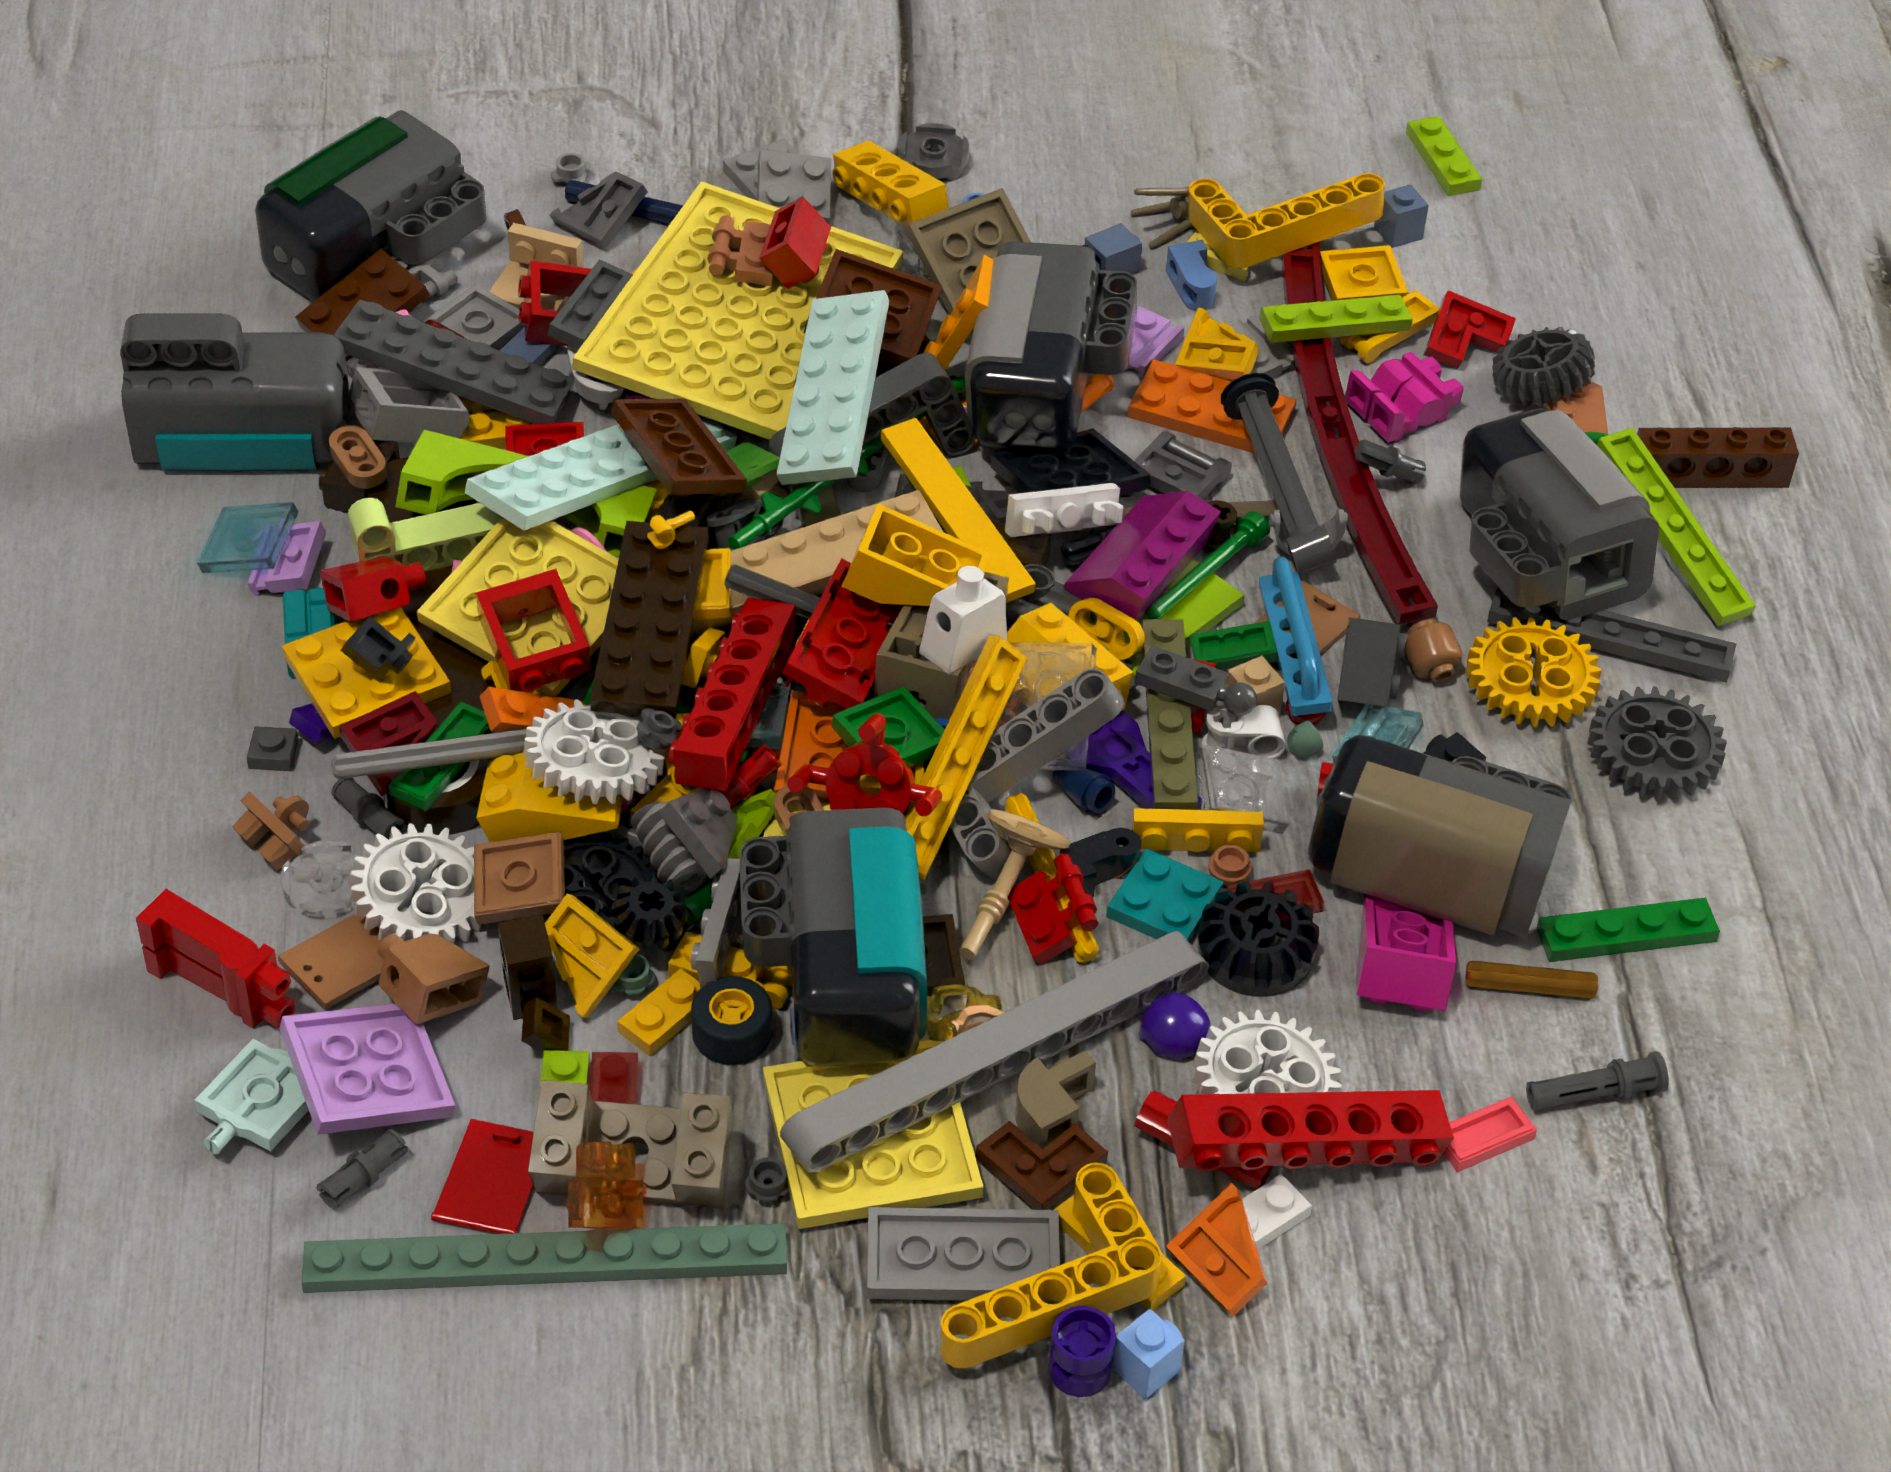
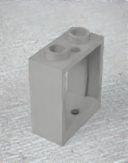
[347,367,469,443]

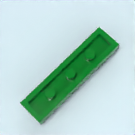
[1536,897,1720,962]

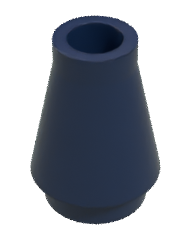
[1052,760,1115,813]

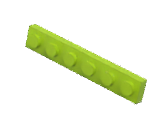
[1597,427,1756,626]

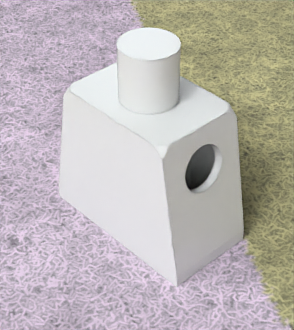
[919,566,1007,674]

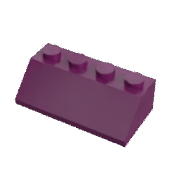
[1063,491,1221,623]

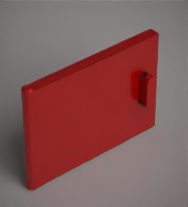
[431,1119,534,1234]

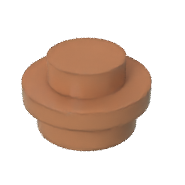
[1208,845,1252,886]

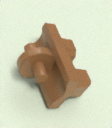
[232,791,313,871]

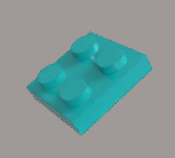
[1106,848,1224,943]

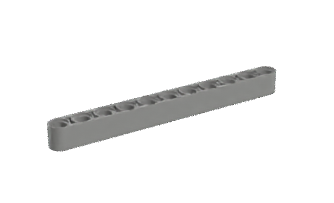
[780,931,1209,1173]

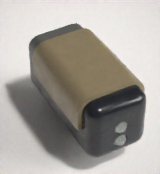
[1308,735,1571,939]

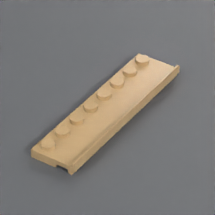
[691,490,943,637]

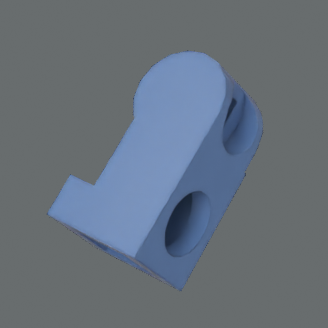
[1166,240,1217,310]

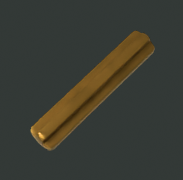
[1465,960,1599,999]

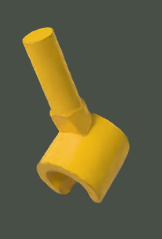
[647,511,695,549]

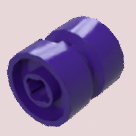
[1048,1306,1116,1397]

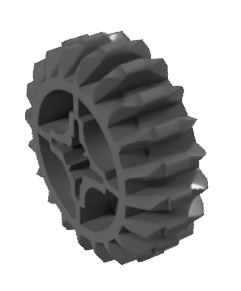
[1492,327,1596,407]

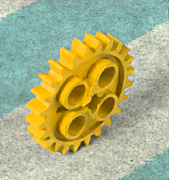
[1465,617,1602,727]

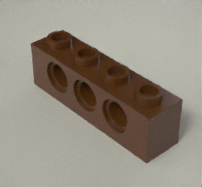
[1637,427,1799,488]

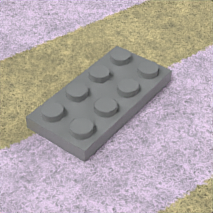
[867,1207,1060,1302]

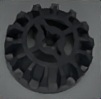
[1197,881,1319,997]

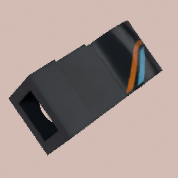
[1060,827,1141,897]

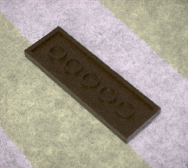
[590,521,708,719]

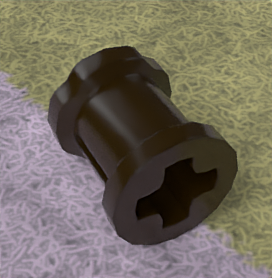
[1202,500,1237,553]

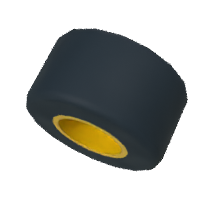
[691,976,773,1065]

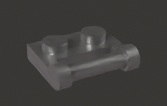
[1134,431,1232,500]

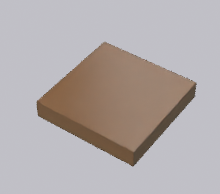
[474,832,565,925]

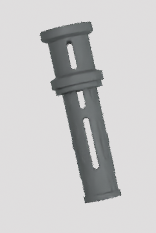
[1526,1051,1669,1111]

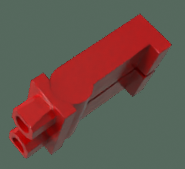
[136,889,295,1029]

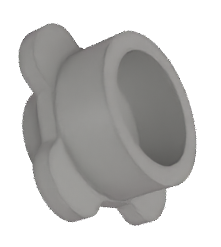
[551,153,591,185]

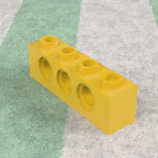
[833,140,949,228]

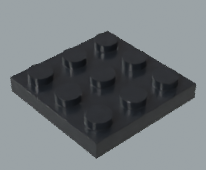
[991,428,1151,497]

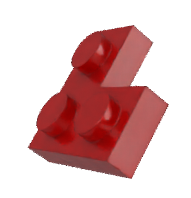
[1423,290,1516,369]

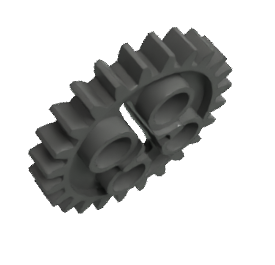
[1587,686,1727,800]

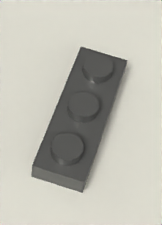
[548,259,633,349]

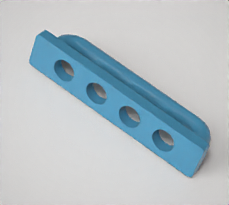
[1259,556,1332,716]

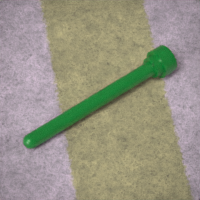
[1146,511,1270,619]

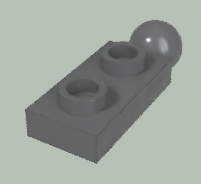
[1134,645,1257,716]

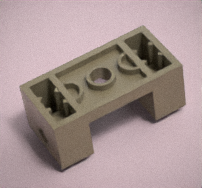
[873,572,1009,720]
[528,1080,734,1209]

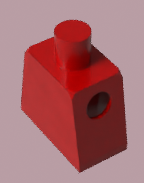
[319,557,426,622]

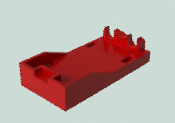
[782,558,904,711]

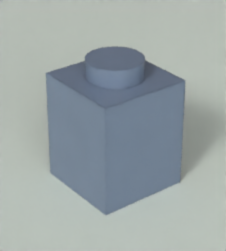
[1374,184,1429,248]
[1084,223,1142,274]

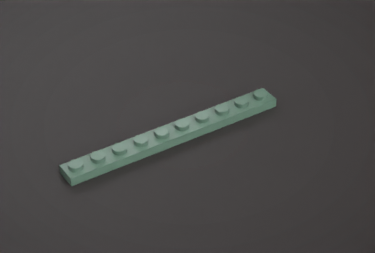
[301,1223,787,1293]

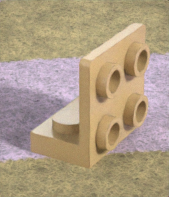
[489,223,584,311]

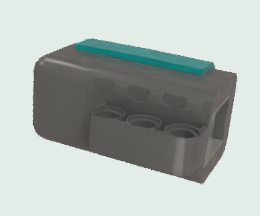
[120,313,351,471]

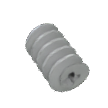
[630,802,707,897]

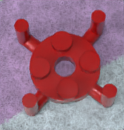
[787,713,942,817]

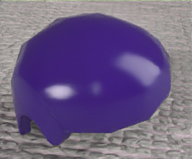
[1138,993,1211,1060]

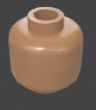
[1404,619,1463,682]

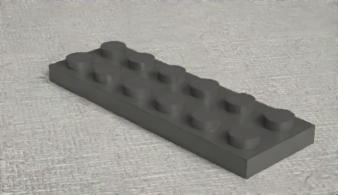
[334,299,575,424]

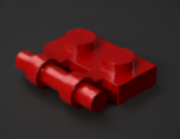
[1008,854,1099,965]

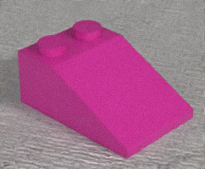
[1356,895,1456,1012]

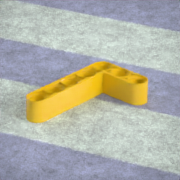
[1189,173,1385,268]
[940,1162,1162,1369]

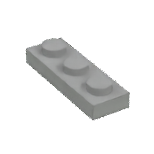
[691,858,741,989]

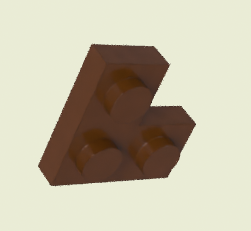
[975,1121,1108,1210]

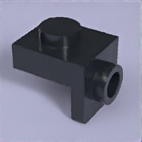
[340,616,416,683]

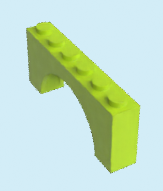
[395,430,657,558]

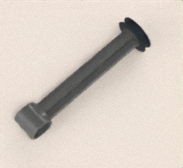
[1221,373,1337,575]

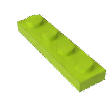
[1259,295,1413,343]

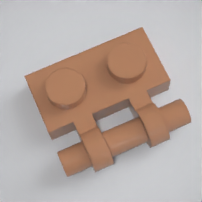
[707,216,774,286]

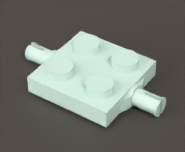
[194,1039,308,1154]

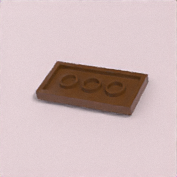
[611,399,747,497]

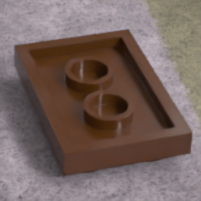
[295,249,430,363]

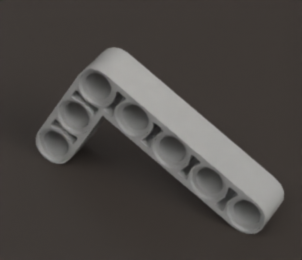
[950,668,1124,879]

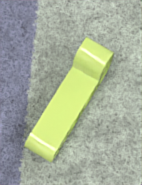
[348,498,502,572]

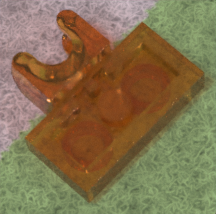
[567,1142,643,1229]

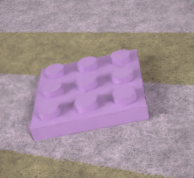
[279,1004,455,1135]

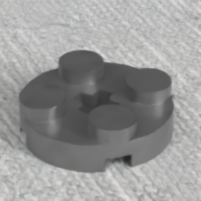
[898,123,969,181]

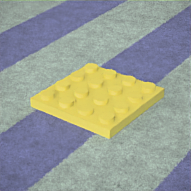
[417,517,619,697]
[763,1038,984,1229]

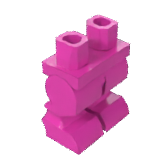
[1345,352,1464,443]

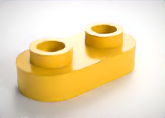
[1068,598,1145,660]

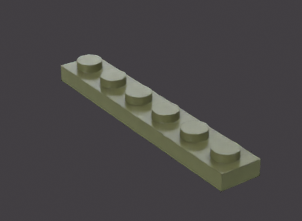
[1142,619,1198,810]

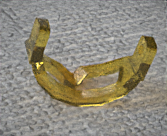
[927,984,1002,1041]

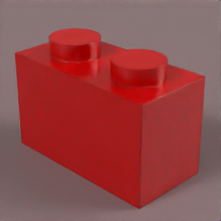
[759,196,831,289]

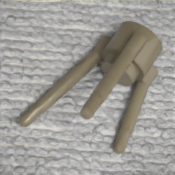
[1131,186,1193,249]

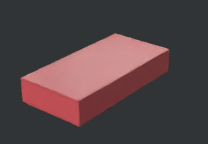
[1443,1096,1537,1172]

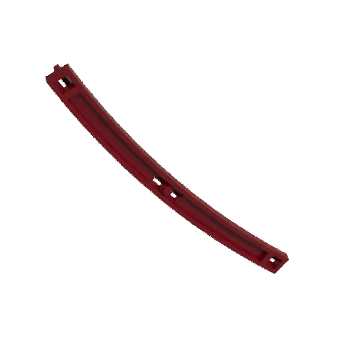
[1282,241,1438,629]

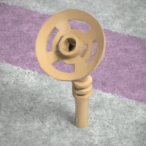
[959,809,1071,960]

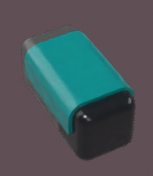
[739,808,927,1067]

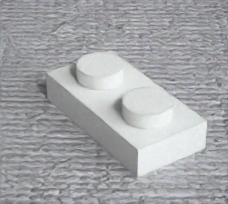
[1242,1174,1312,1250]

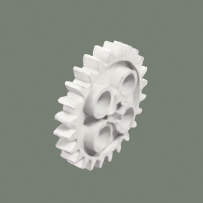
[523,699,666,804]
[349,823,482,944]
[1192,1010,1342,1094]

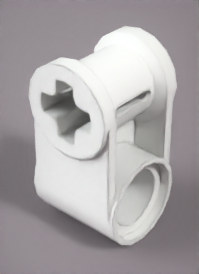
[1201,705,1285,762]

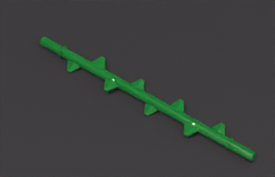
[728,369,966,550]

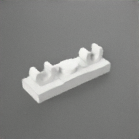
[1005,483,1123,537]

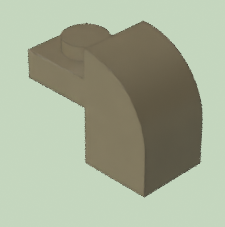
[1015,1050,1096,1149]

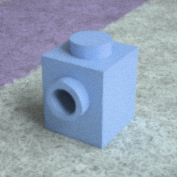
[1112,1309,1185,1400]

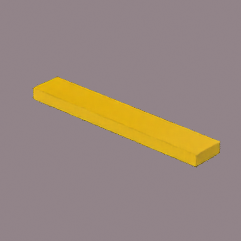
[881,418,1036,603]
[904,635,1028,880]

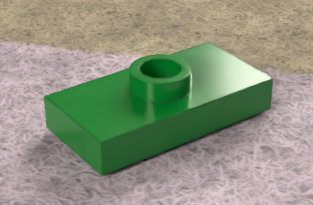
[1190,621,1278,670]

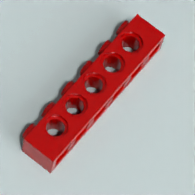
[669,598,797,791]
[1167,1090,1454,1171]

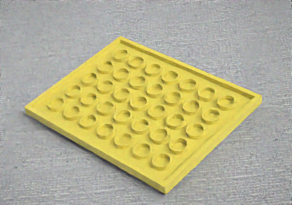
[572,181,904,440]

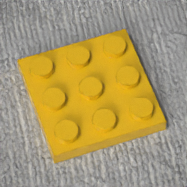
[282,607,452,739]

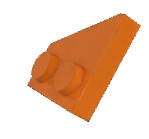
[1166,1183,1268,1316]

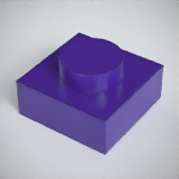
[289,703,340,744]

